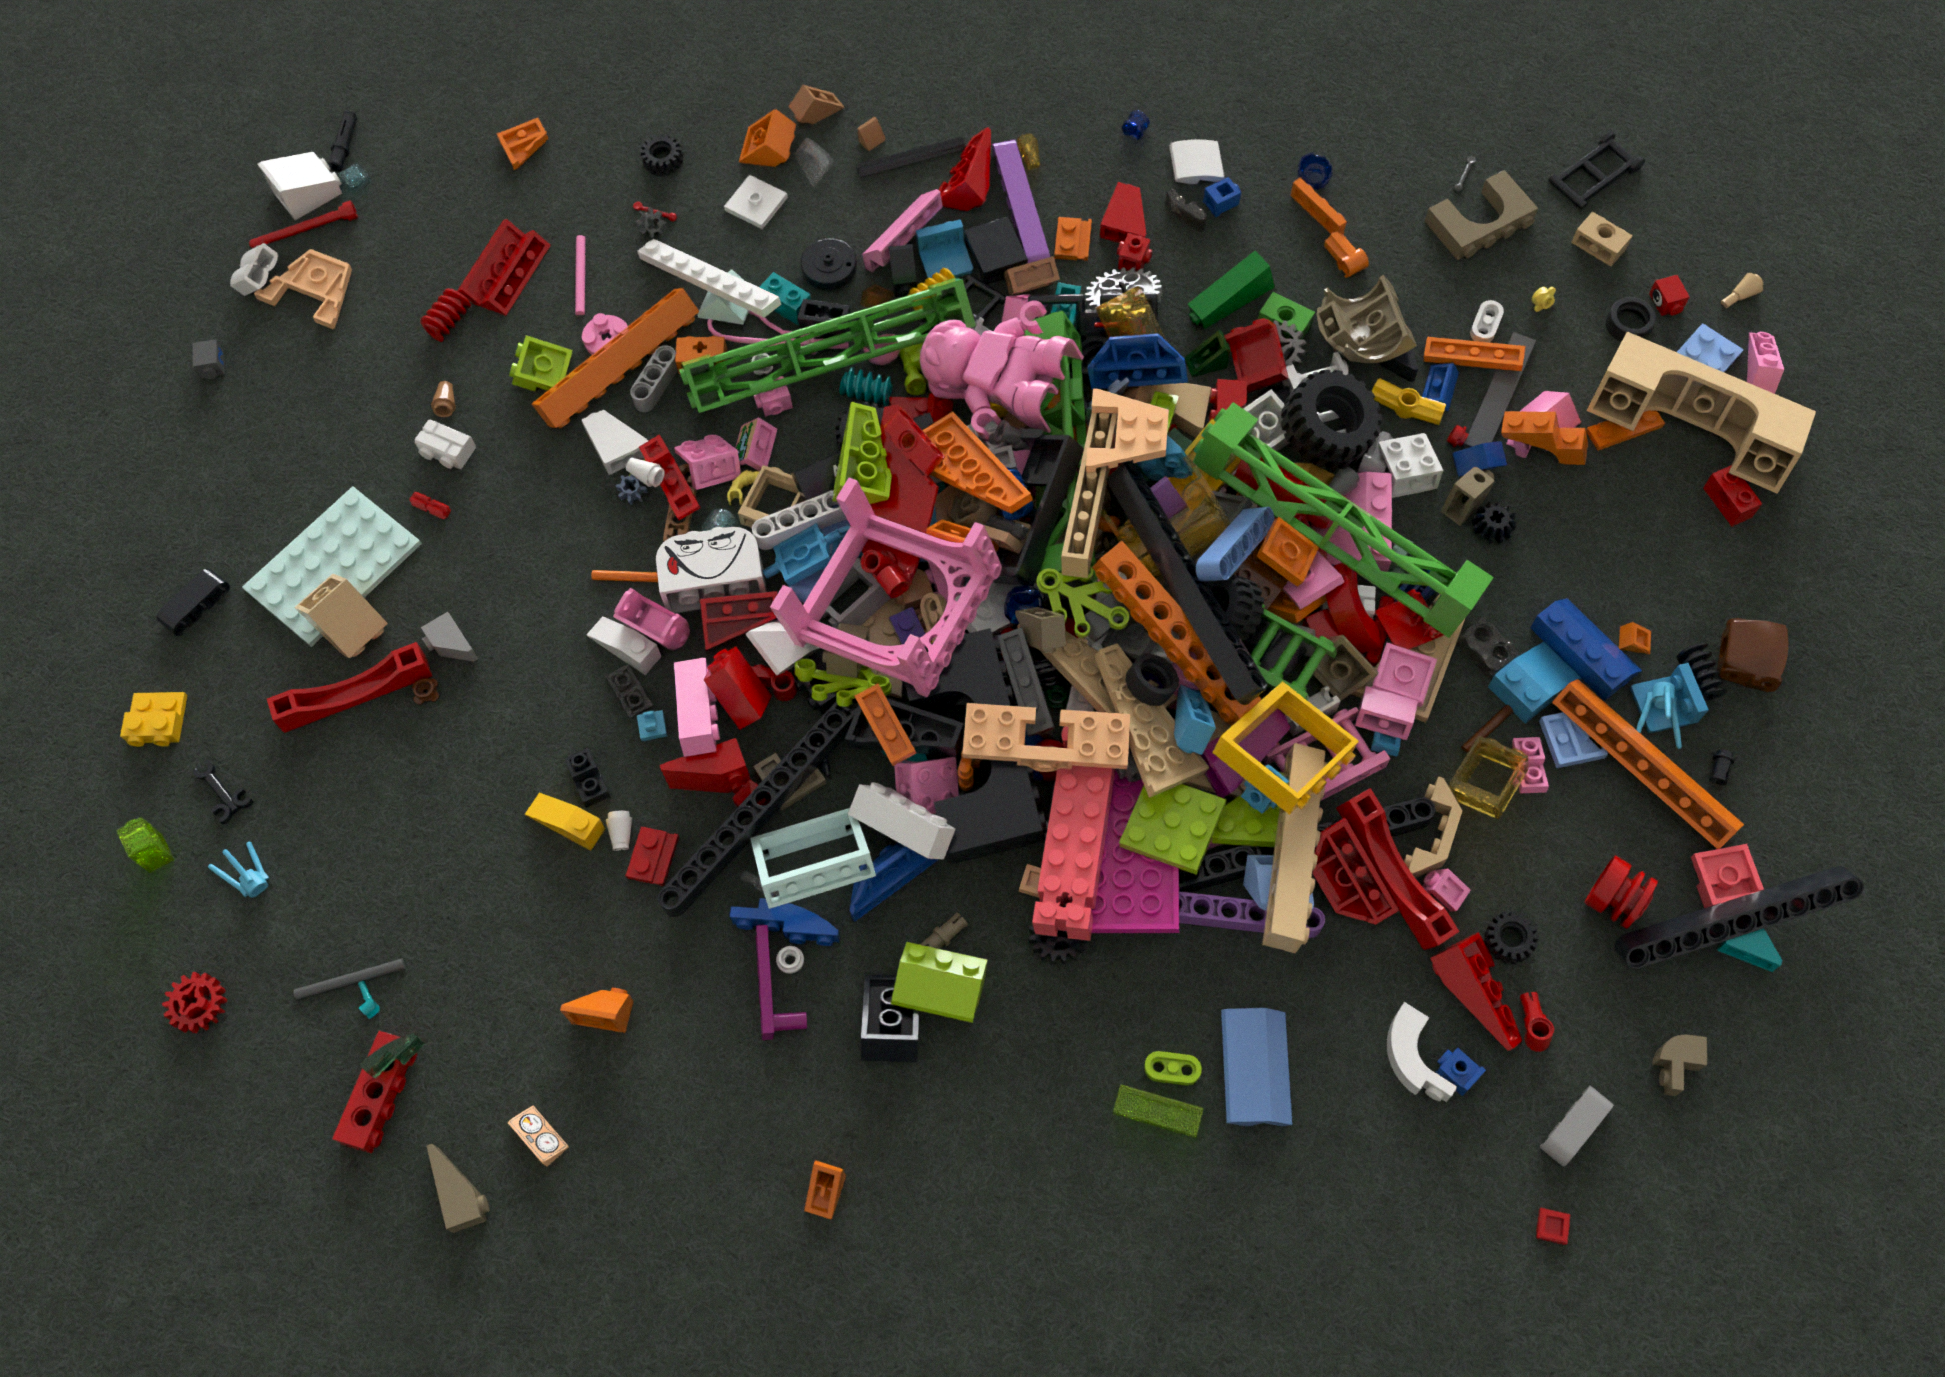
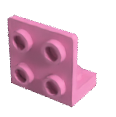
[674,435,741,490]
[894,757,959,814]

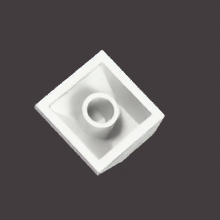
[746,621,819,675]

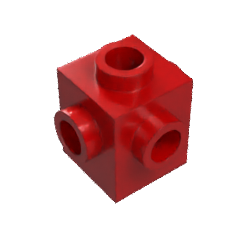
[1117,233,1153,272]

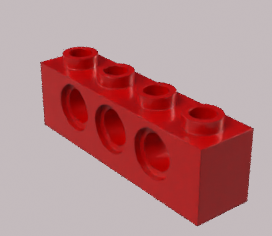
[332,1031,417,1154]

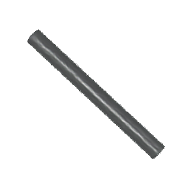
[294,958,406,1000]

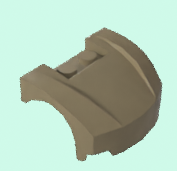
[1317,275,1417,363]

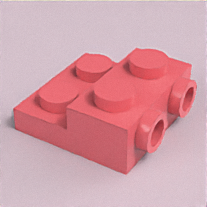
[1691,844,1764,908]

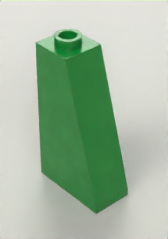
[1188,250,1275,329]

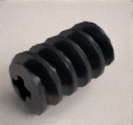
[1676,643,1727,701]

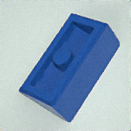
[1422,363,1459,411]

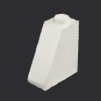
[582,410,648,475]

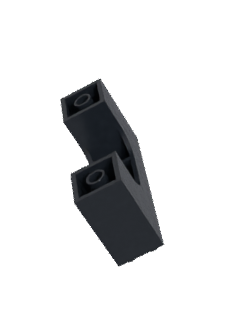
[905,628,1047,864]

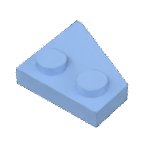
[1539,712,1608,768]

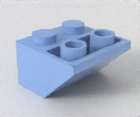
[1243,855,1314,911]

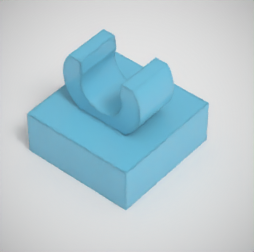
[637,710,667,741]

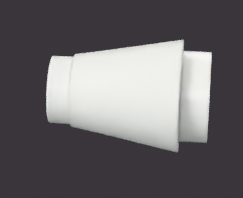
[626,458,665,487]
[606,811,632,851]

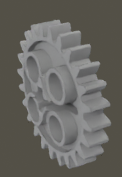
[1085,267,1162,321]

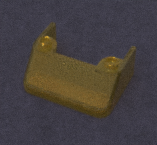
[1101,456,1230,579]

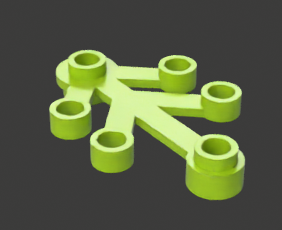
[1036,566,1129,638]
[795,659,892,707]

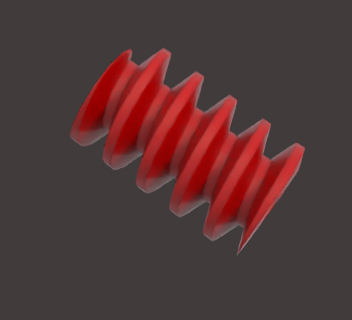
[420,288,471,342]

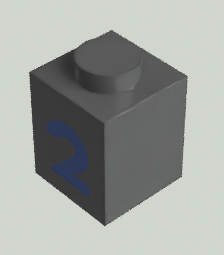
[193,339,225,379]

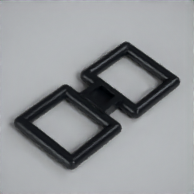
[1028,293,1158,343]

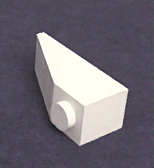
[587,616,661,675]

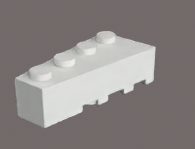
[848,782,955,859]

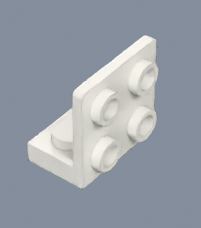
[1378,433,1443,498]

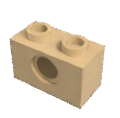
[1571,212,1632,266]

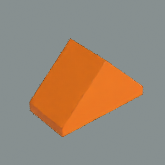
[804,1160,846,1220]

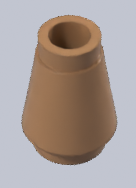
[431,381,456,417]

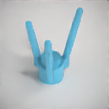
[1636,682,1682,749]
[208,842,269,898]

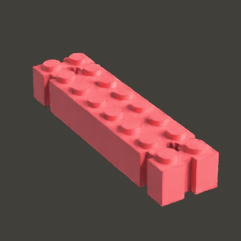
[1032,726,1116,941]

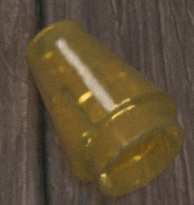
[1017,134,1040,170]

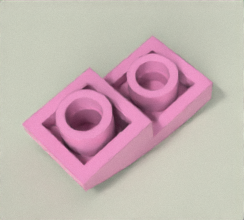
[1512,737,1549,793]

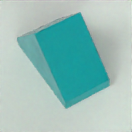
[1717,929,1782,972]

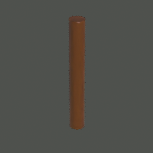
[1461,704,1513,754]

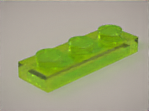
[1113,1084,1204,1138]

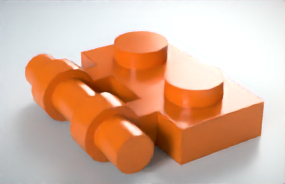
[957,749,983,791]

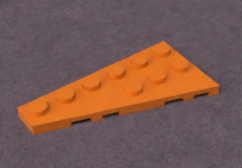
[912,412,1033,514]

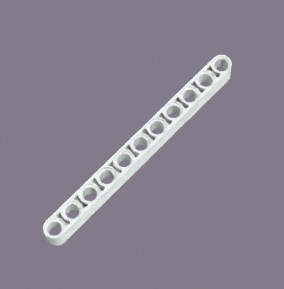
[752,428,1007,550]

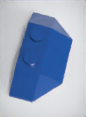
[1088,334,1188,389]
[850,842,939,922]

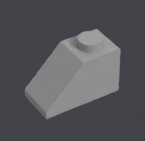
[421,612,478,662]

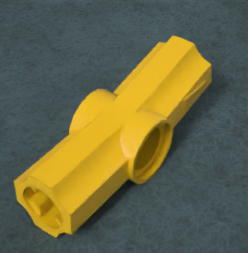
[1372,379,1446,425]

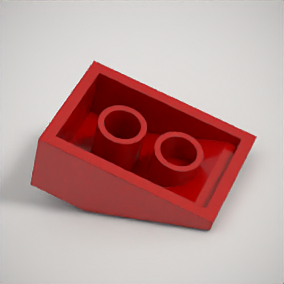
[660,738,751,793]

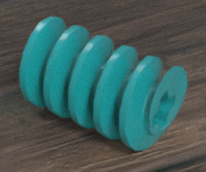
[839,367,892,407]

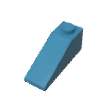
[1174,684,1216,755]

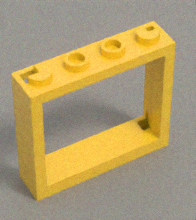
[1212,681,1359,815]

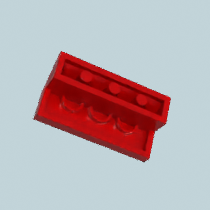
[457,219,551,315]

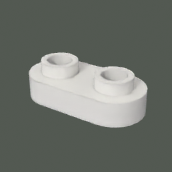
[1470,300,1504,343]

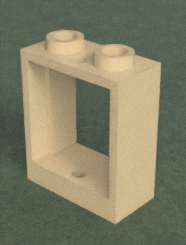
[738,465,804,534]

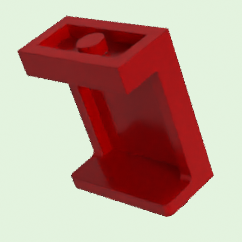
[1224,318,1289,393]

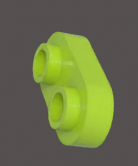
[1144,1051,1202,1085]

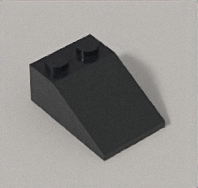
[861,975,919,1062]

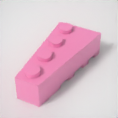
[674,658,720,757]

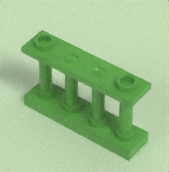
[1241,604,1337,701]

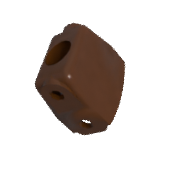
[1717,618,1788,692]

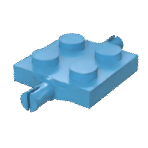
[763,523,843,587]

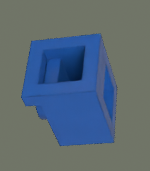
[1203,177,1241,217]
[1436,1048,1486,1096]

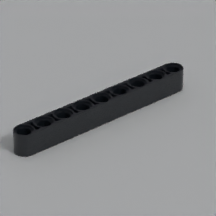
[1614,866,1864,969]

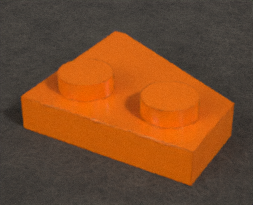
[497,118,548,170]

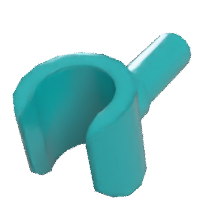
[358,981,380,1019]

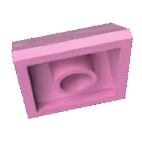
[1521,391,1581,450]

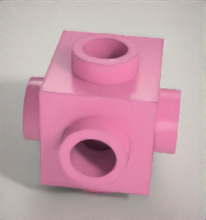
[753,376,793,416]

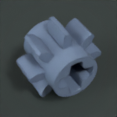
[615,474,648,505]

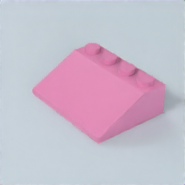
[1311,472,1392,572]

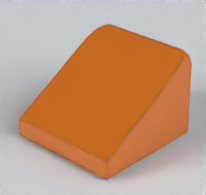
[1619,622,1651,654]

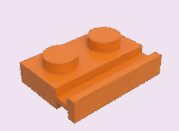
[1054,217,1092,261]

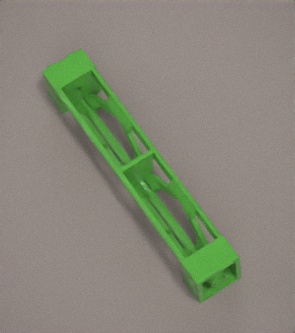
[1192,402,1494,638]

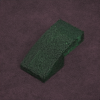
[359,1034,425,1079]

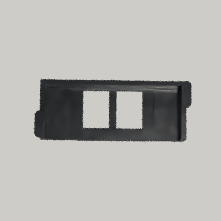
[993,429,1084,586]

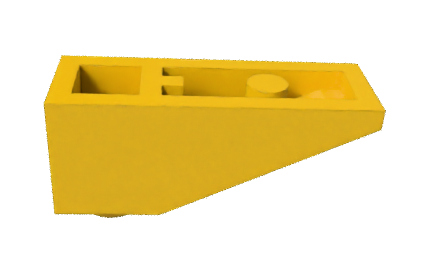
[525,793,605,851]

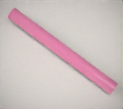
[575,235,585,315]

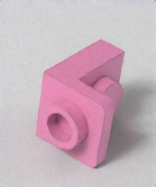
[1422,869,1471,911]

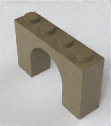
[1425,170,1538,260]

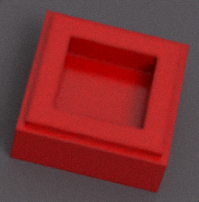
[1536,1208,1570,1245]

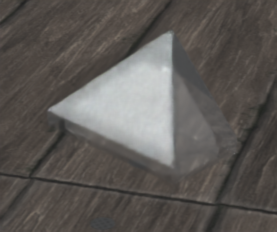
[794,137,834,186]

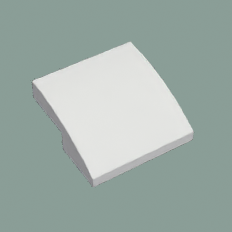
[1170,140,1224,184]

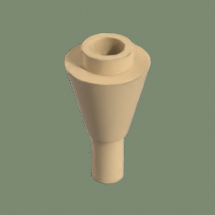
[1720,273,1763,309]

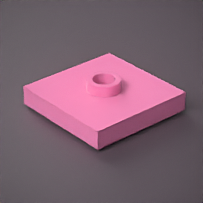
[1282,551,1344,610]
[1372,643,1437,707]

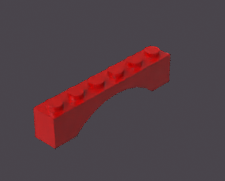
[267,642,432,733]
[1336,788,1460,950]

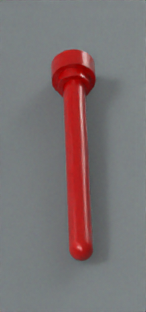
[249,200,358,248]

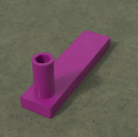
[755,925,807,1040]

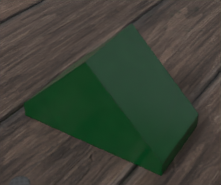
[1184,330,1230,377]

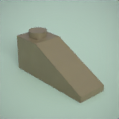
[427,1144,489,1233]

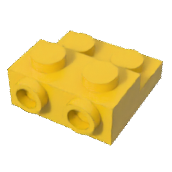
[120,692,187,747]

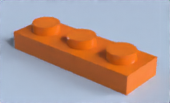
[1291,178,1347,234]
[1586,410,1665,450]
[855,683,916,766]

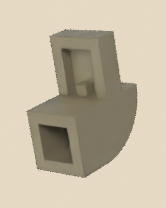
[1653,1035,1707,1096]

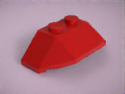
[1312,818,1399,925]

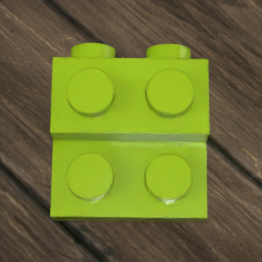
[509,335,573,391]

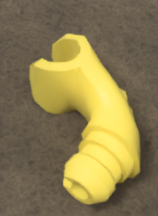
[727,469,759,505]

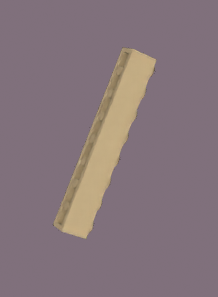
[1061,413,1118,578]
[1262,743,1328,953]

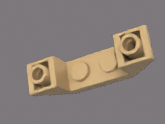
[1404,776,1462,878]

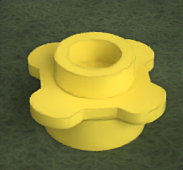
[1532,287,1556,312]

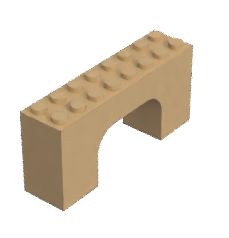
[1587,332,1816,494]

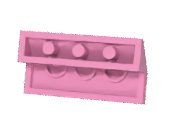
[862,189,942,272]

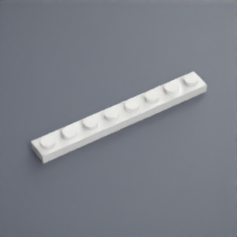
[637,239,781,318]

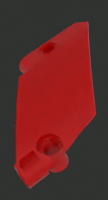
[850,404,945,598]

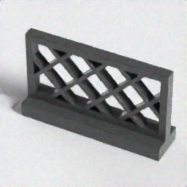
[998,627,1055,740]

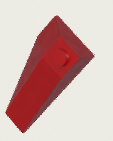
[939,127,991,211]
[1430,932,1522,1051]

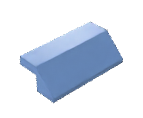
[1221,1008,1292,1126]

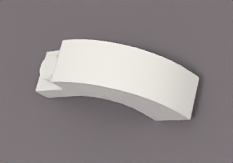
[1387,1002,1457,1102]

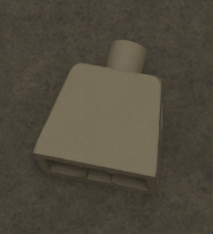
[1441,467,1494,526]

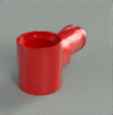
[1520,992,1554,1052]

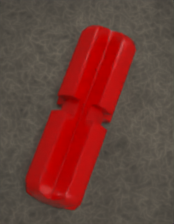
[409,492,451,519]

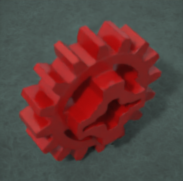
[162,972,227,1034]

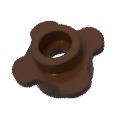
[412,678,439,705]

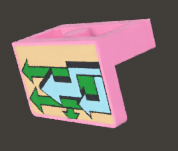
[735,417,777,471]

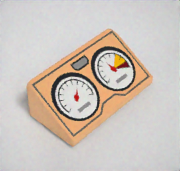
[508,1106,569,1167]

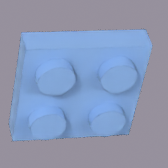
[1677,323,1743,373]

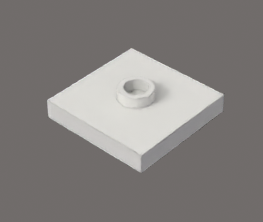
[724,175,788,229]

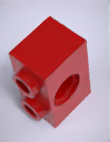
[1703,465,1762,527]

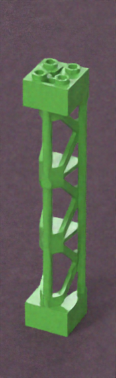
[679,278,976,413]
[1023,311,1098,584]

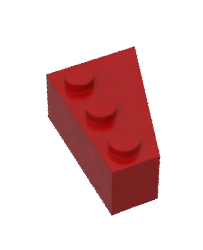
[700,591,777,651]

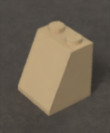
[294,574,388,658]

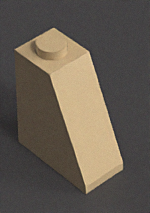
[1151,383,1211,438]

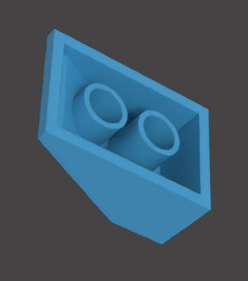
[1488,642,1581,724]

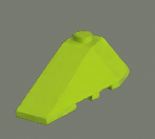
[832,402,892,504]

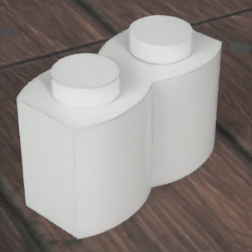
[230,243,278,296]

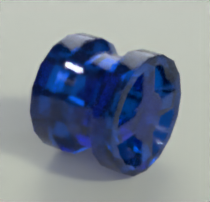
[1122,110,1150,140]

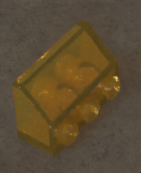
[1095,286,1166,340]

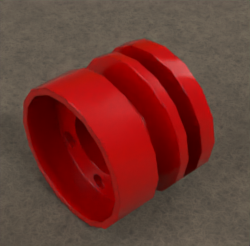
[1584,855,1658,929]

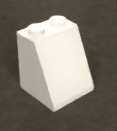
[258,152,342,220]

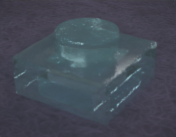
[338,163,371,192]

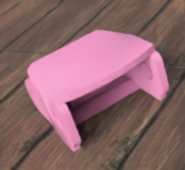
[613,588,690,650]

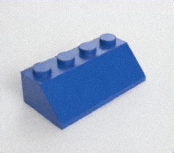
[1530,598,1642,701]

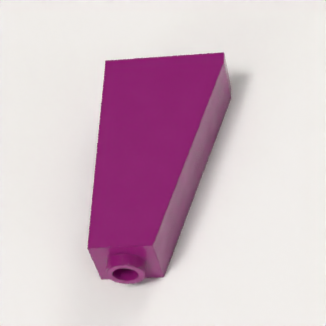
[1200,709,1291,798]

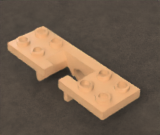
[963,703,1130,772]

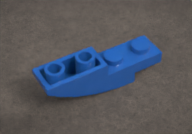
[730,898,840,946]

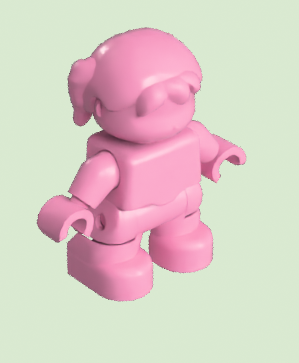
[920,301,1083,442]

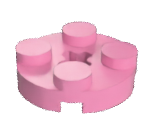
[582,313,628,355]

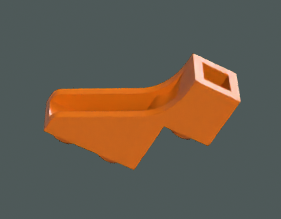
[1501,411,1588,465]

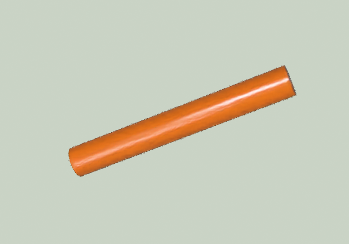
[591,570,658,582]

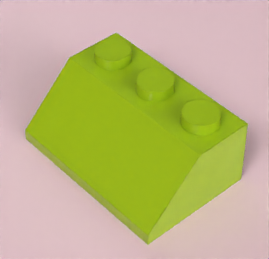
[891,942,987,1023]

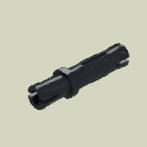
[328,110,357,172]

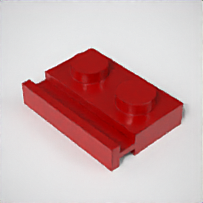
[626,826,679,886]

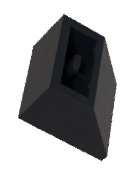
[1243,618,1307,680]

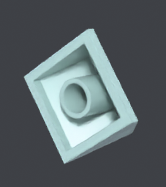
[698,270,749,325]

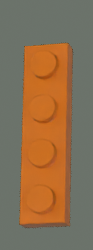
[1423,337,1526,371]

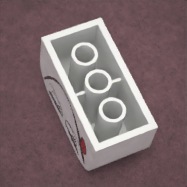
[656,527,767,613]

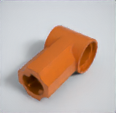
[1324,231,1369,278]

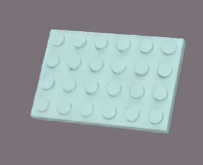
[242,486,422,647]

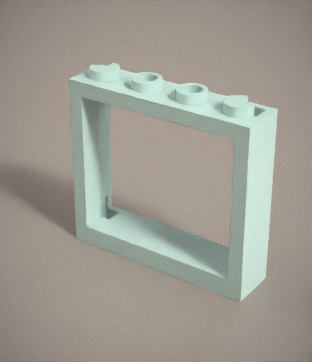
[750,808,876,909]

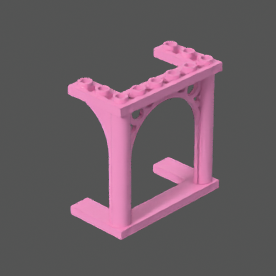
[770,478,1002,697]

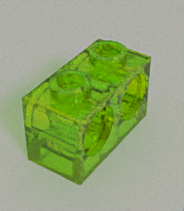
[116,817,175,873]

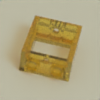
[1448,736,1529,819]

